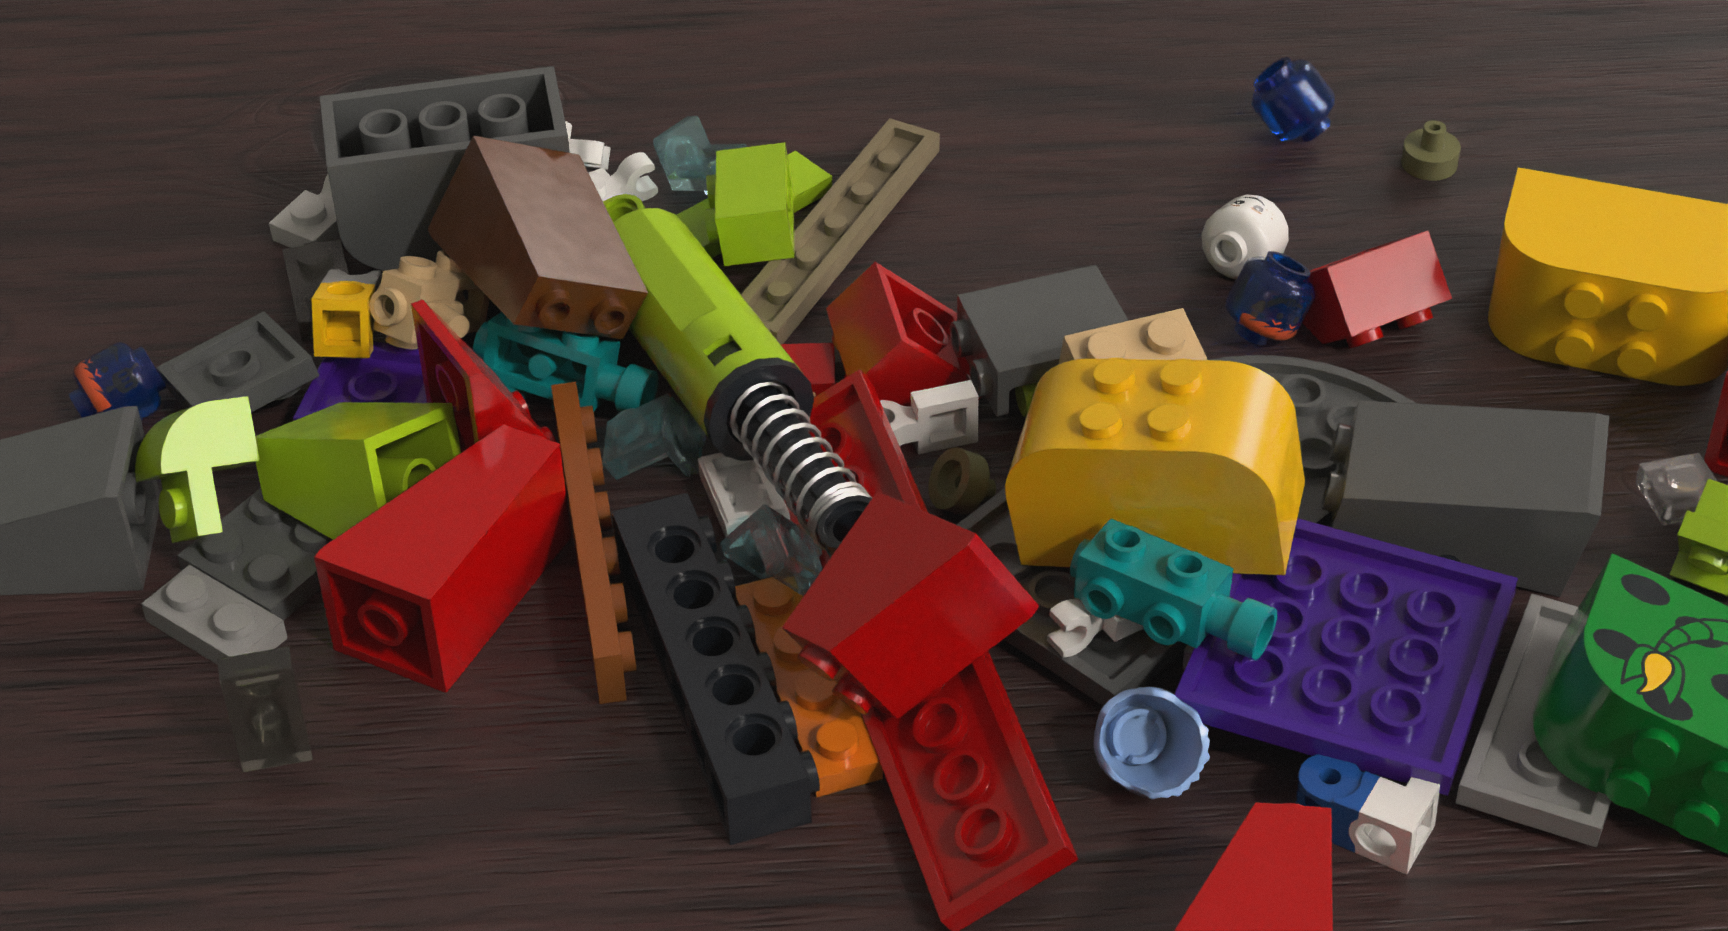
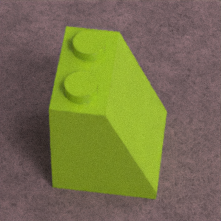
[255,402,462,540]

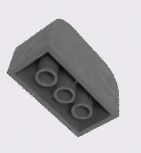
[320,66,570,271]

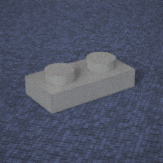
[141,565,287,678]

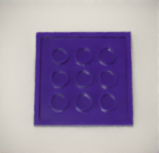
[1174,518,1518,796]

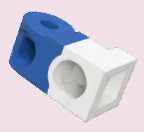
[1296,754,1440,875]

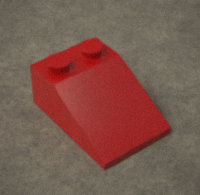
[411,299,557,452]

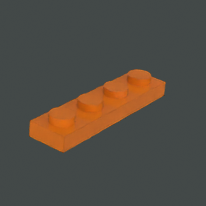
[733,571,883,798]

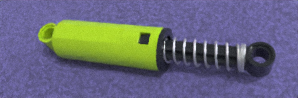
[603,194,872,558]

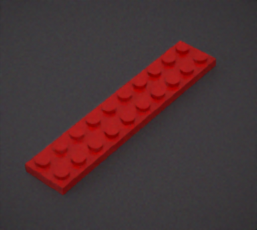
[769,369,1079,931]

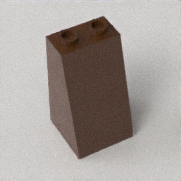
[428,135,648,339]

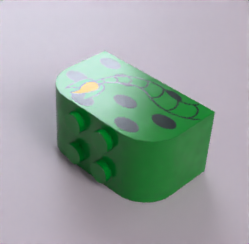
[1533,553,1728,854]

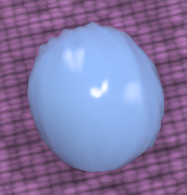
[1093,687,1210,799]

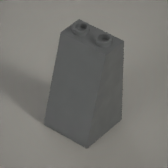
[1321,400,1609,597]
[0,406,160,596]

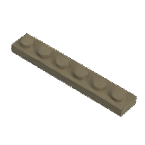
[741,118,940,344]

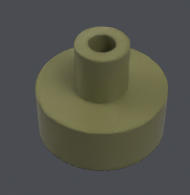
[1401,120,1461,181]
[928,447,996,516]

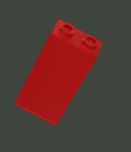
[314,424,571,693]

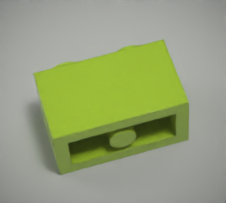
[705,142,795,266]

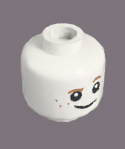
[1201,194,1289,280]

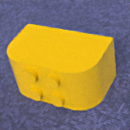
[1488,167,1728,386]
[1005,358,1305,575]

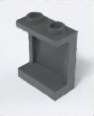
[950,265,1129,417]

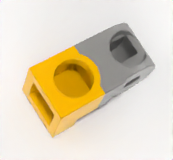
[311,269,382,358]

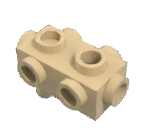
[370,250,490,349]

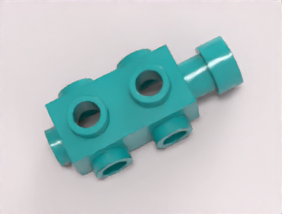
[473,312,659,418]
[1070,518,1277,660]

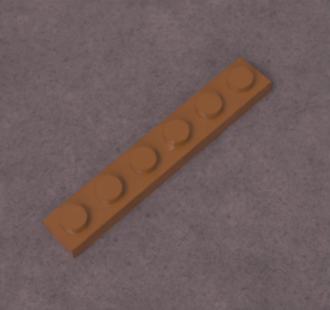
[551,382,637,704]

